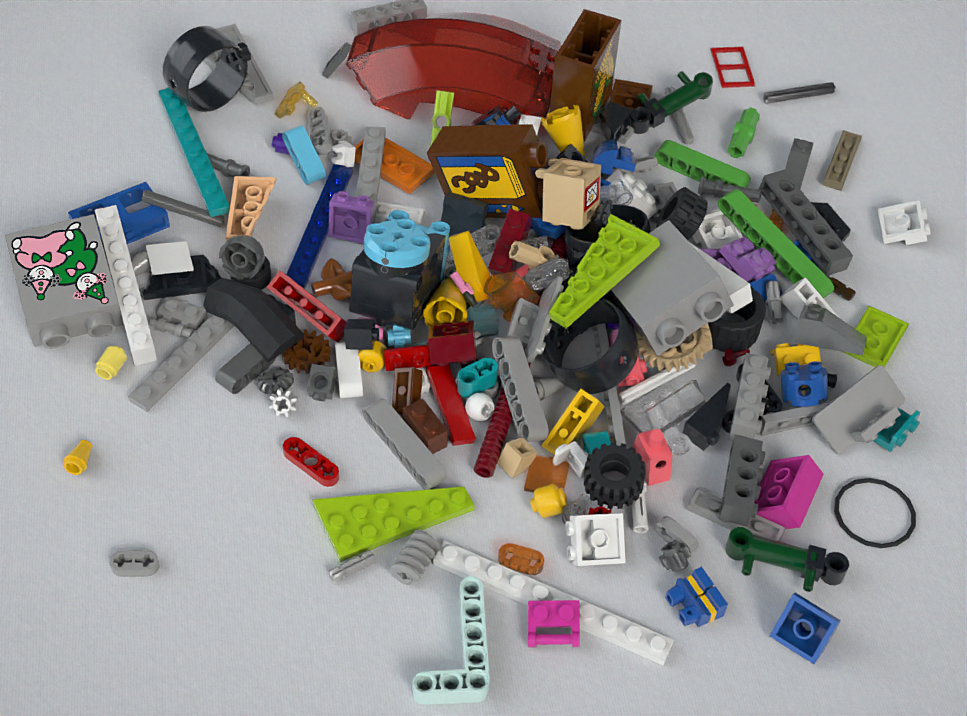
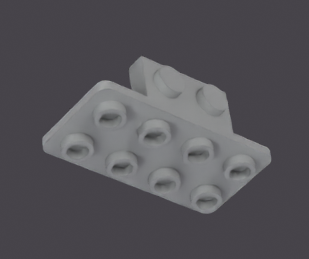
[505,276,564,363]
[812,365,906,454]

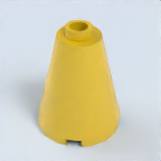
[541,105,585,156]
[423,277,467,327]

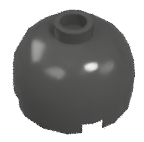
[219,235,265,279]

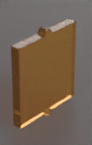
[524,455,570,493]

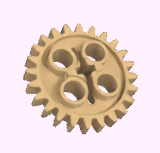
[638,323,712,372]

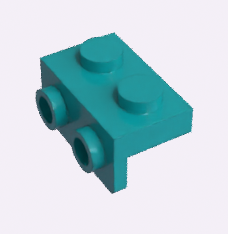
[873,408,921,452]

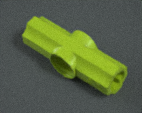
[430,91,454,146]

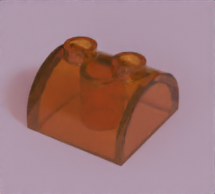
[484,272,541,322]

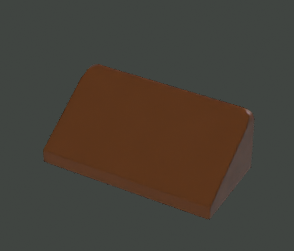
[392,367,423,415]

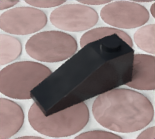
[682,382,731,451]

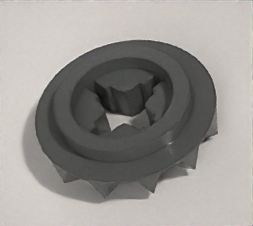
[257,367,294,394]

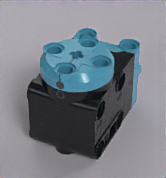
[349,210,450,330]

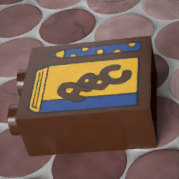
[427,124,549,218]

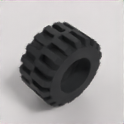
[656,187,708,240]
[584,442,646,509]

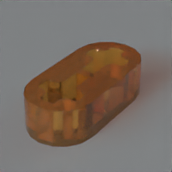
[498,543,544,575]

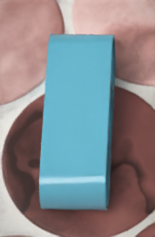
[282,125,326,185]

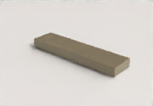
[822,130,862,191]

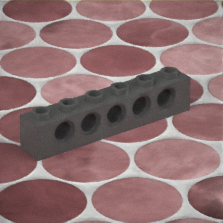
[759,170,853,276]

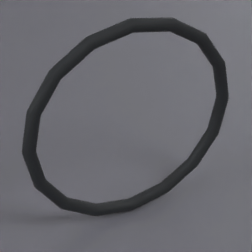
[834,478,916,549]

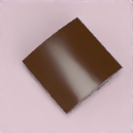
[609,79,653,110]

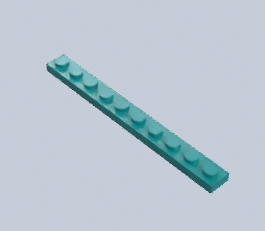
[158,87,230,218]

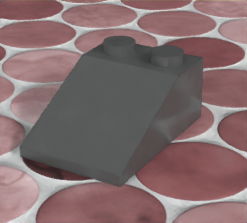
[795,304,867,355]

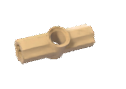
[509,241,572,273]

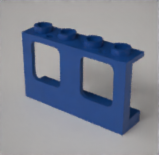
[68,182,170,252]

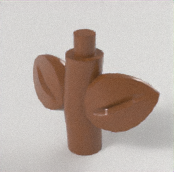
[311,258,352,300]

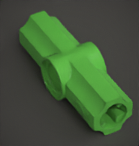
[728,107,760,159]

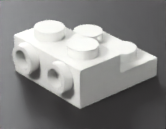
[878,200,931,245]
[692,209,743,249]
[566,513,626,566]

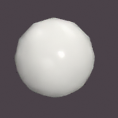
[465,393,495,421]

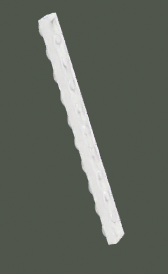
[433,540,674,666]

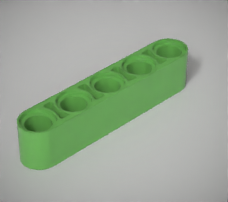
[654,140,751,188]

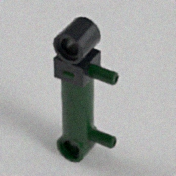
[630,71,713,134]
[725,527,850,592]

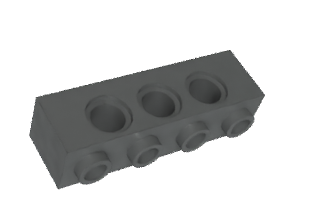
[719,434,766,526]

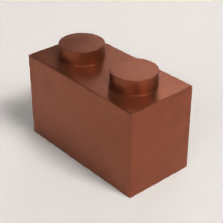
[403,398,448,454]

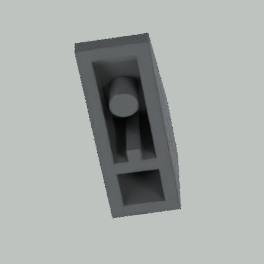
[785,138,814,189]

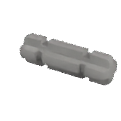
[328,550,376,583]

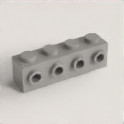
[729,353,771,441]

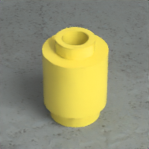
[95,346,127,380]

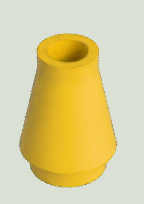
[64,440,93,475]

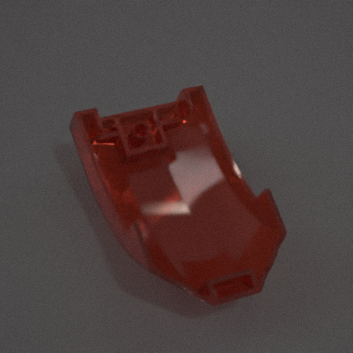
[346,12,561,128]

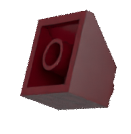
[428,320,477,366]

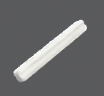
[618,362,696,405]

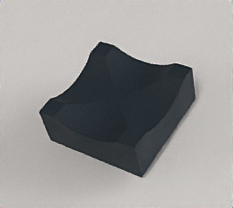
[441,192,489,246]

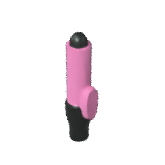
[450,270,478,308]

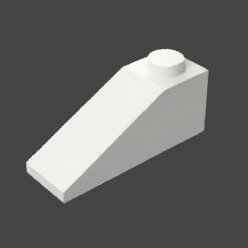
[780,277,838,318]

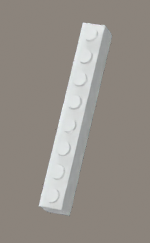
[95,205,157,366]

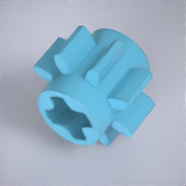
[387,325,411,348]

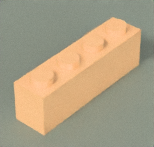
[226,176,277,242]

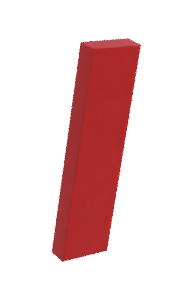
[426,365,476,446]

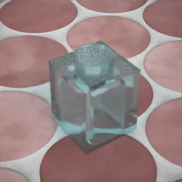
[467,304,499,339]

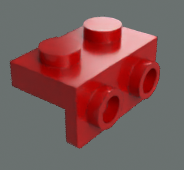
[384,345,431,371]

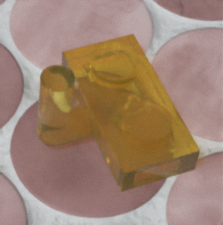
[274,81,318,119]

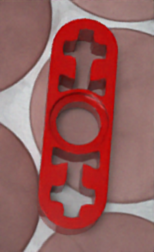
[283,437,339,487]

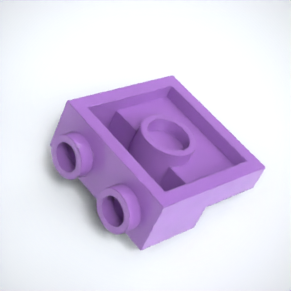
[329,191,375,244]
[719,236,777,282]

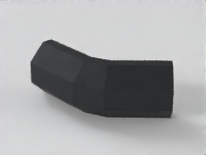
[203,278,304,363]

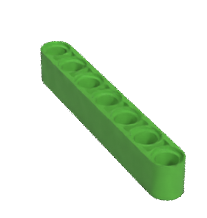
[718,189,834,299]

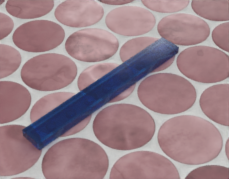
[286,164,353,289]

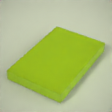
[843,306,909,368]

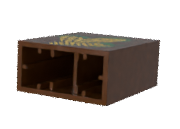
[550,9,622,142]

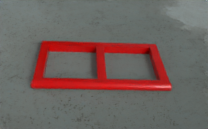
[710,47,755,88]

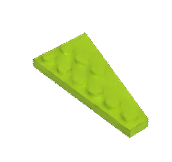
[549,214,660,328]
[312,487,475,562]

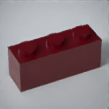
[488,209,532,278]

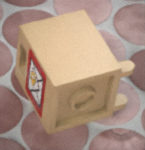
[535,158,601,229]

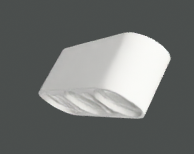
[335,342,363,399]

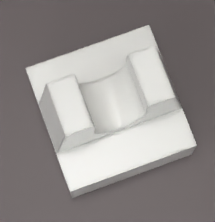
[331,141,356,167]

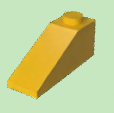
[449,231,495,302]
[541,389,604,455]

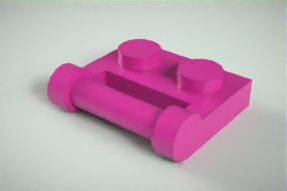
[528,600,580,648]

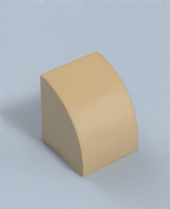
[497,437,538,478]

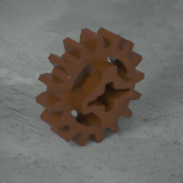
[282,330,331,374]

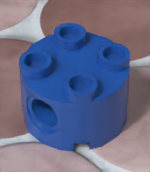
[780,361,828,407]

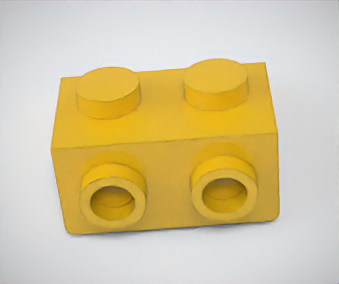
[770,343,821,376]

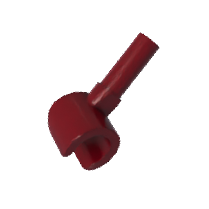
[722,349,750,367]

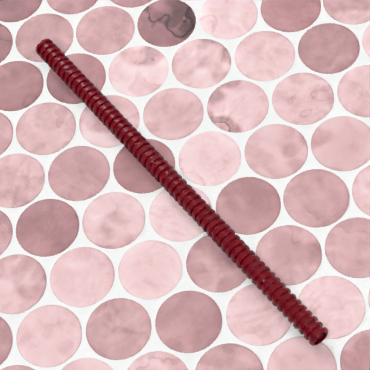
[473,232,567,478]

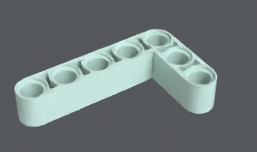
[413,576,490,705]

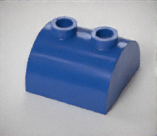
[769,592,841,664]

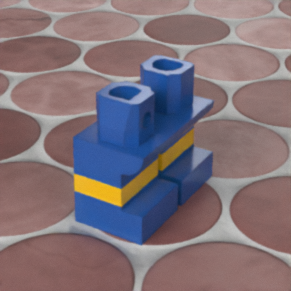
[665,566,728,627]

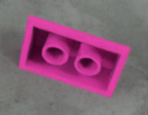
[754,455,824,529]

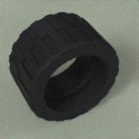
[708,286,766,352]

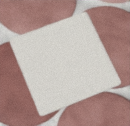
[146,241,194,275]

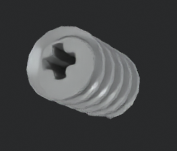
[390,530,440,585]

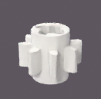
[269,387,298,417]

